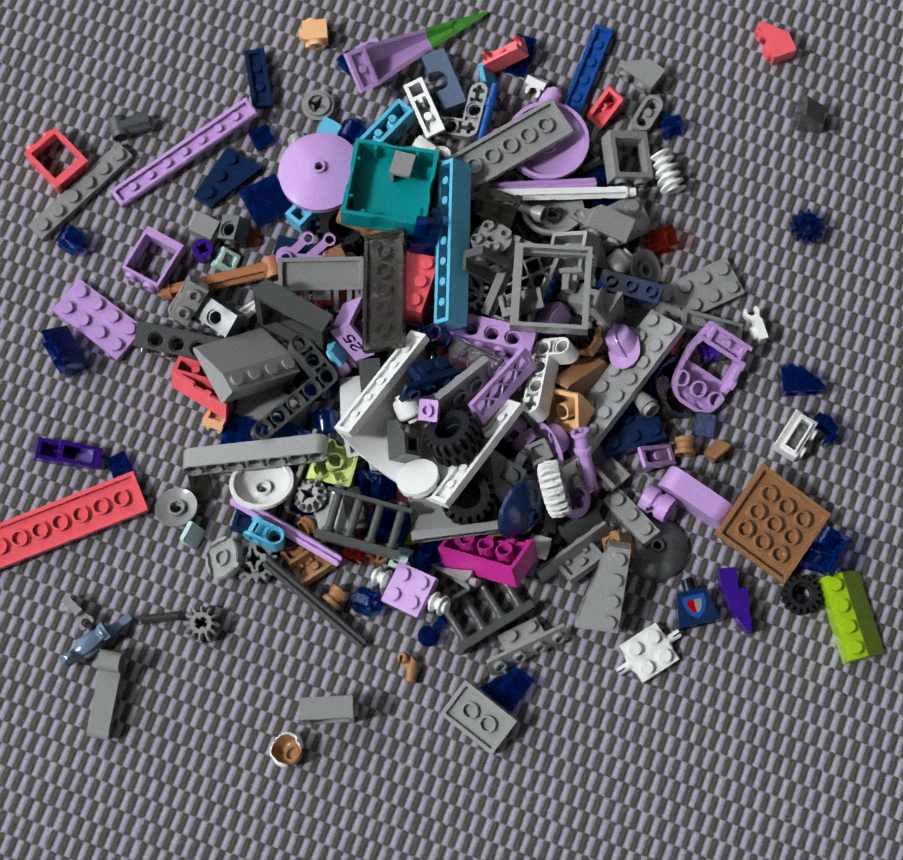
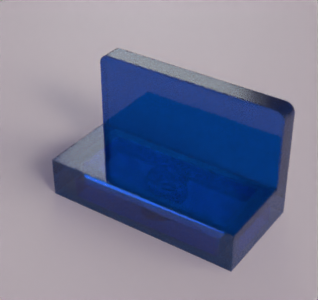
[409,208,443,256]

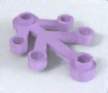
[276,231,357,263]

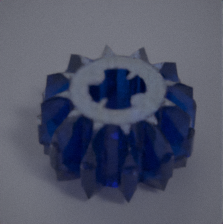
[789,208,825,245]

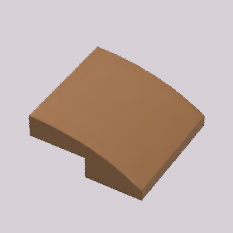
[279,535,340,587]

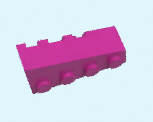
[438,536,538,588]

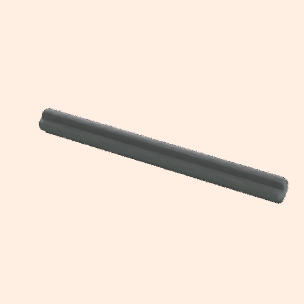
[263,557,367,648]

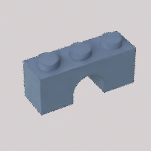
[421,48,468,117]

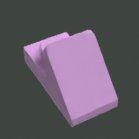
[637,444,676,473]

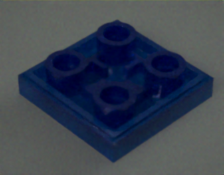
[238,173,293,229]

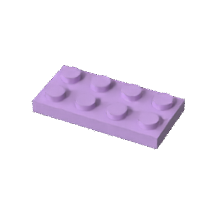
[52,278,138,362]

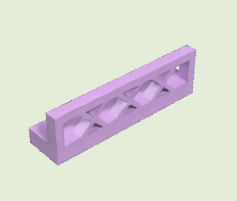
[468,347,537,425]

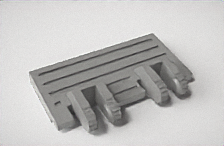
[278,256,364,310]

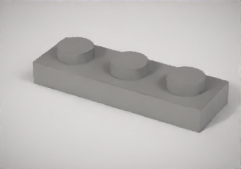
[680,308,744,340]
[603,488,661,548]

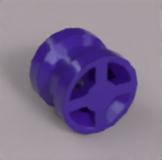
[192,239,214,264]
[697,343,720,364]

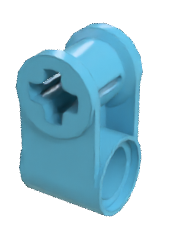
[242,516,286,552]

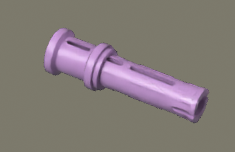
[570,427,599,492]

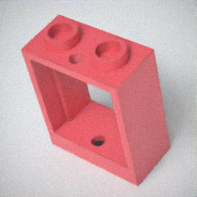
[24,127,91,194]

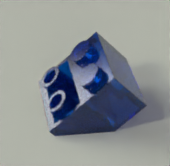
[41,325,90,378]

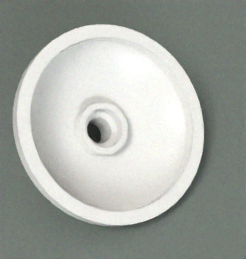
[229,465,294,510]

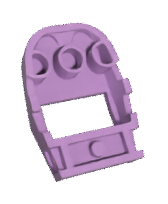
[671,321,753,414]

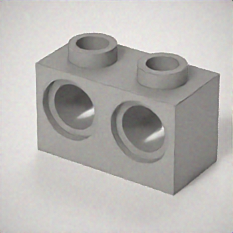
[168,273,209,326]

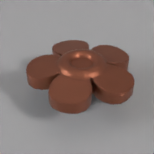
[244,226,261,248]

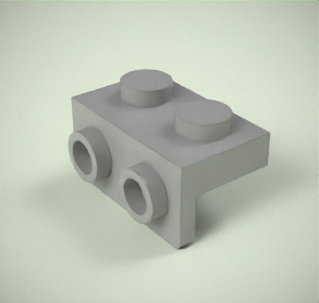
[591,445,630,493]

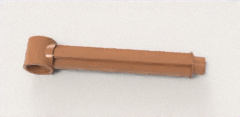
[160,254,278,301]

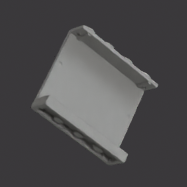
[408,455,500,544]

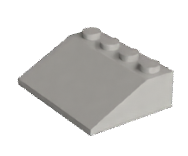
[193,328,300,404]

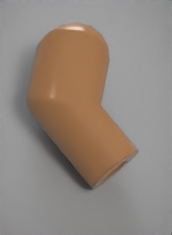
[397,652,418,683]

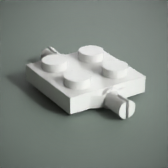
[615,622,682,683]

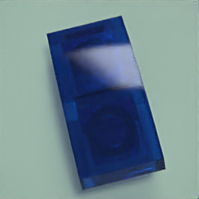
[505,33,537,78]

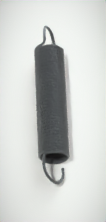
[132,611,187,625]

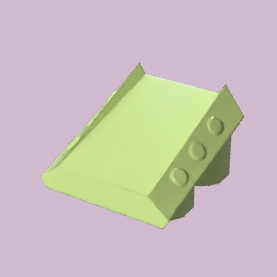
[306,438,359,487]

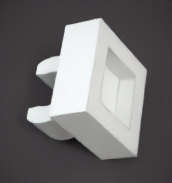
[525,73,550,98]

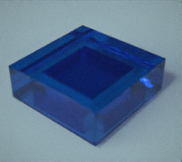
[248,124,276,152]
[105,451,134,478]

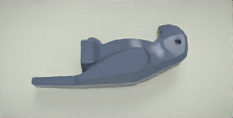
[59,613,133,667]

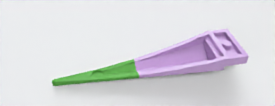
[343,11,488,93]

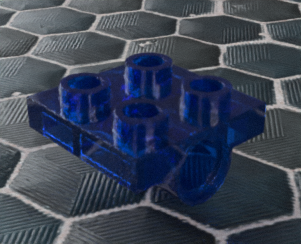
[798,525,853,577]

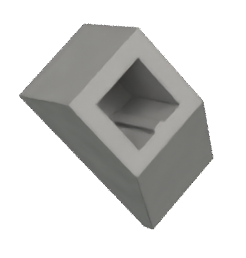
[616,58,666,95]

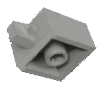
[570,204,635,247]
[546,230,601,294]

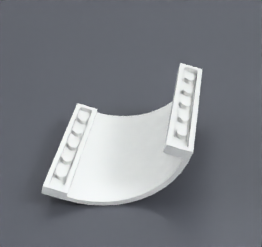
[334,330,524,508]

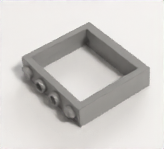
[510,242,597,336]

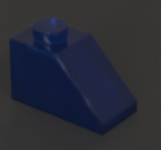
[778,363,826,397]

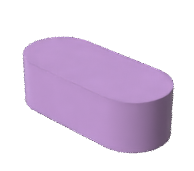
[657,466,733,529]

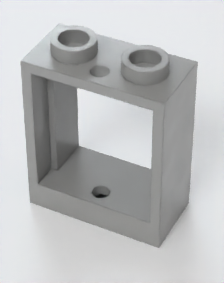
[601,130,653,187]
[299,695,359,725]

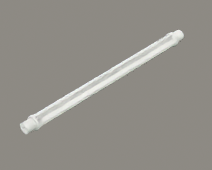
[471,186,636,202]

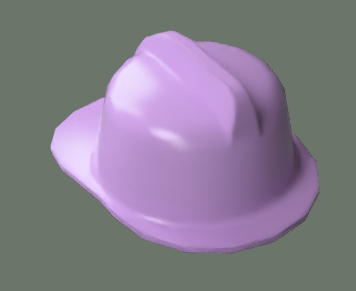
[605,322,640,369]
[535,422,570,468]

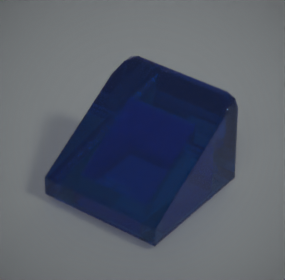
[692,412,717,439]

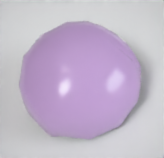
[566,486,591,519]

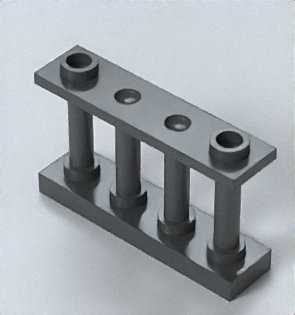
[314,484,414,562]
[434,578,535,655]

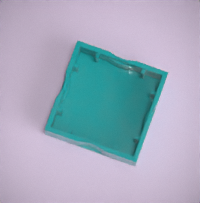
[341,138,439,237]

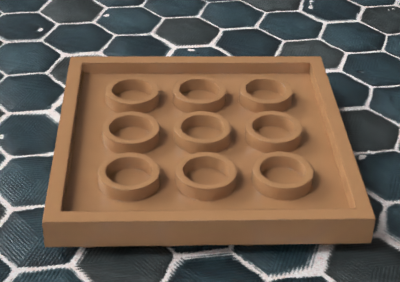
[714,464,831,584]

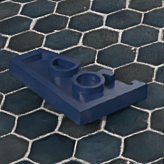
[193,147,262,209]

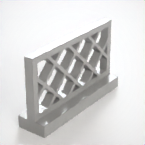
[480,234,560,323]

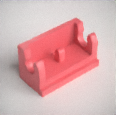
[481,35,529,73]

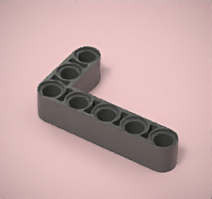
[251,334,338,440]

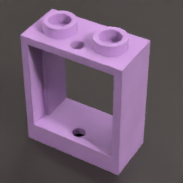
[122,226,186,293]

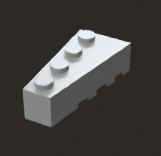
[574,540,631,634]

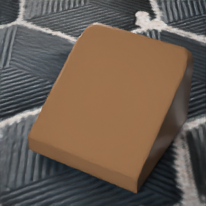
[703,440,731,464]

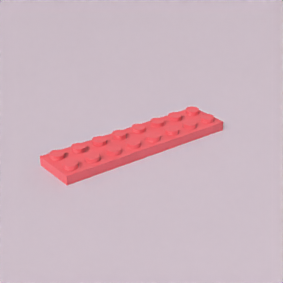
[0,471,149,570]

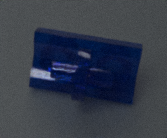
[408,540,443,573]

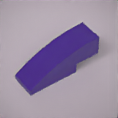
[32,437,103,470]
[716,567,752,634]

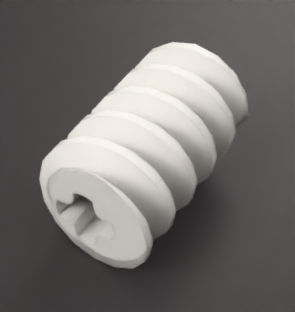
[651,148,686,195]

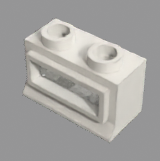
[771,409,818,462]

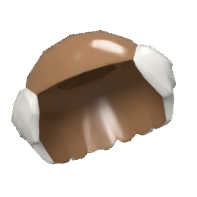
[270,732,303,767]

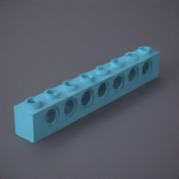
[285,98,416,235]

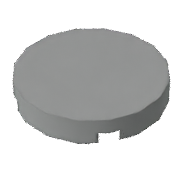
[205,536,243,580]

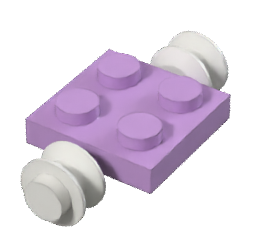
[371,562,451,619]

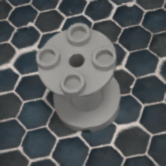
[470,220,513,288]

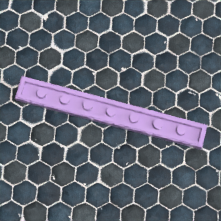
[110,97,259,208]

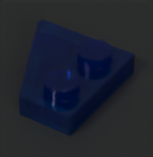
[479,667,534,713]

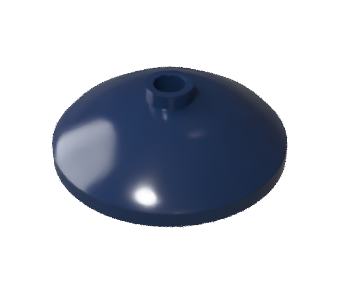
[498,478,545,539]

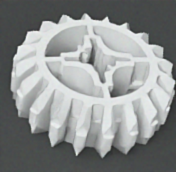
[537,460,572,518]

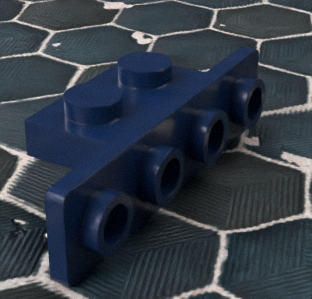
[579,266,665,308]
[399,355,470,402]

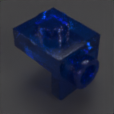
[813,411,840,448]

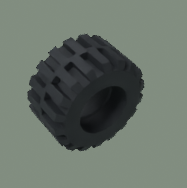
[316,208,368,254]
[424,408,484,467]
[442,470,495,525]

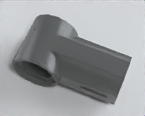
[108,112,152,141]

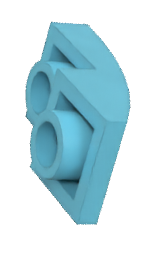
[326,335,349,367]

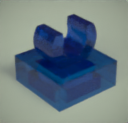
[660,112,684,141]

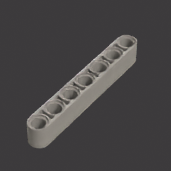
[183,434,328,476]

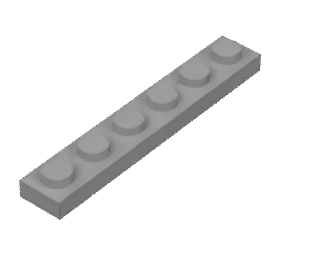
[28,142,134,242]

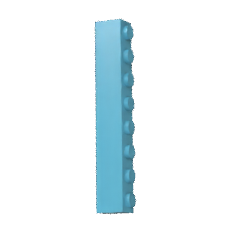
[434,158,472,330]

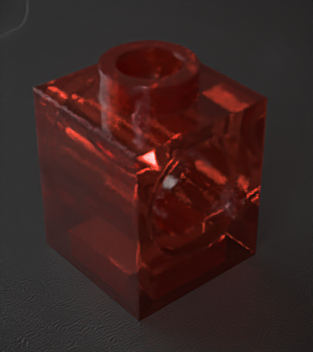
[645,225,679,256]
[342,537,368,567]

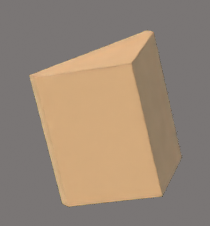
[546,388,595,434]

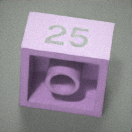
[330,296,384,361]

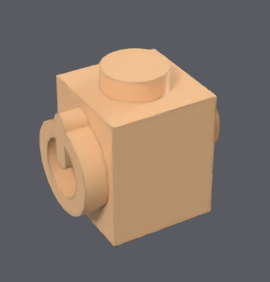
[298,18,329,50]

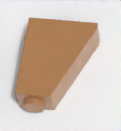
[555,355,608,397]

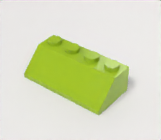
[817,570,885,665]

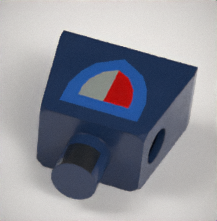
[674,578,720,631]

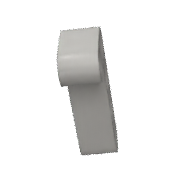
[86,649,126,740]

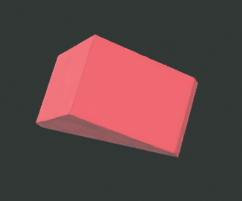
[586,85,625,130]

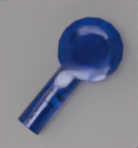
[417,614,448,647]

